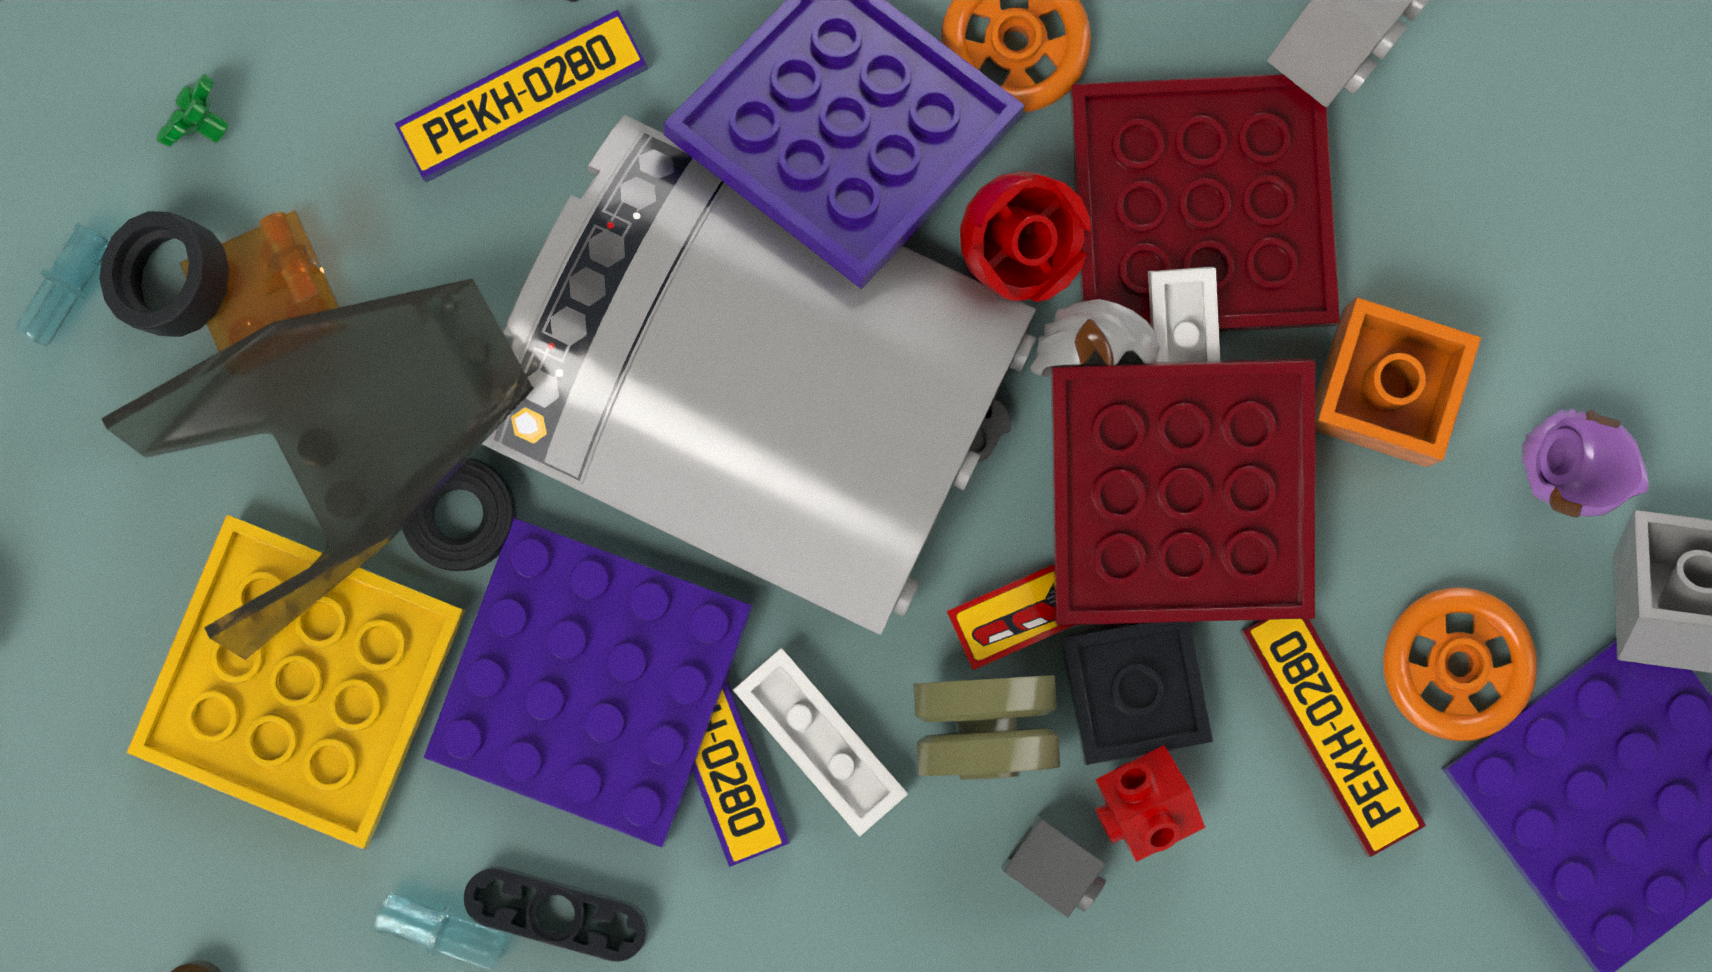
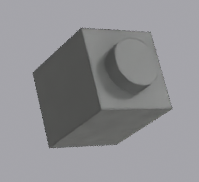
[1001,815,1106,918]

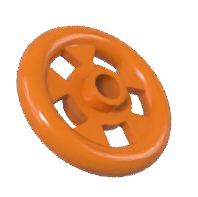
[941,0,1091,113]
[1383,587,1537,741]

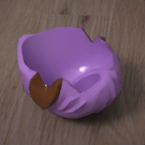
[1522,409,1649,518]

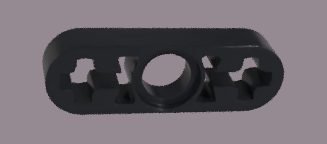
[464,866,649,962]

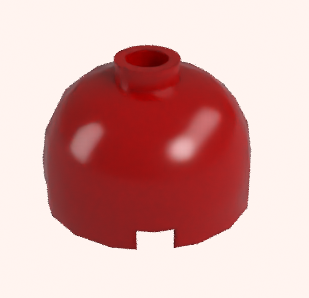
[960,171,1091,302]

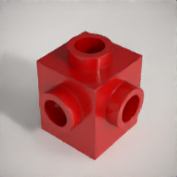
[1095,745,1206,862]

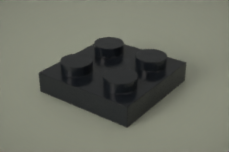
[1060,622,1213,765]

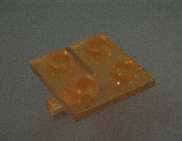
[180,210,348,378]

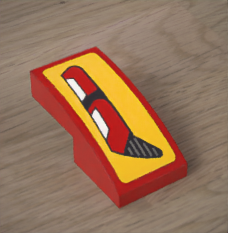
[946,565,1076,670]

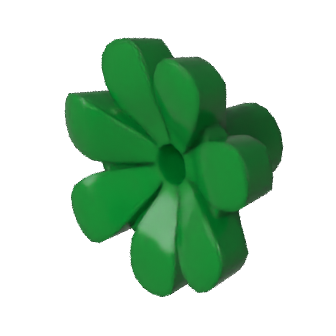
[157,73,229,147]

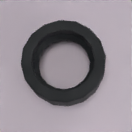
[99,211,230,337]

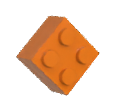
[1315,297,1482,467]

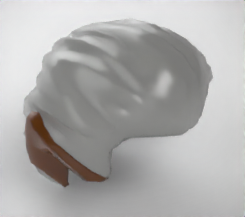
[1030,299,1160,377]

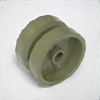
[913,675,1060,780]

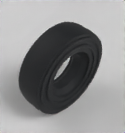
[400,457,517,571]

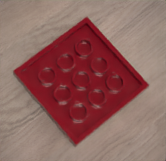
[1070,74,1340,332]
[1051,358,1315,625]

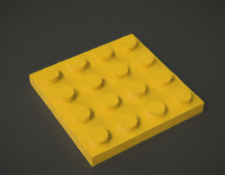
[127,515,466,849]

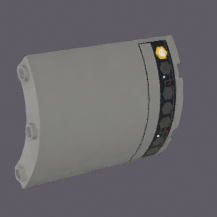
[465,115,1037,635]

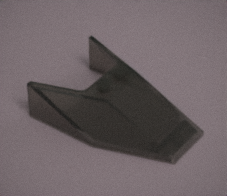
[101,278,534,660]

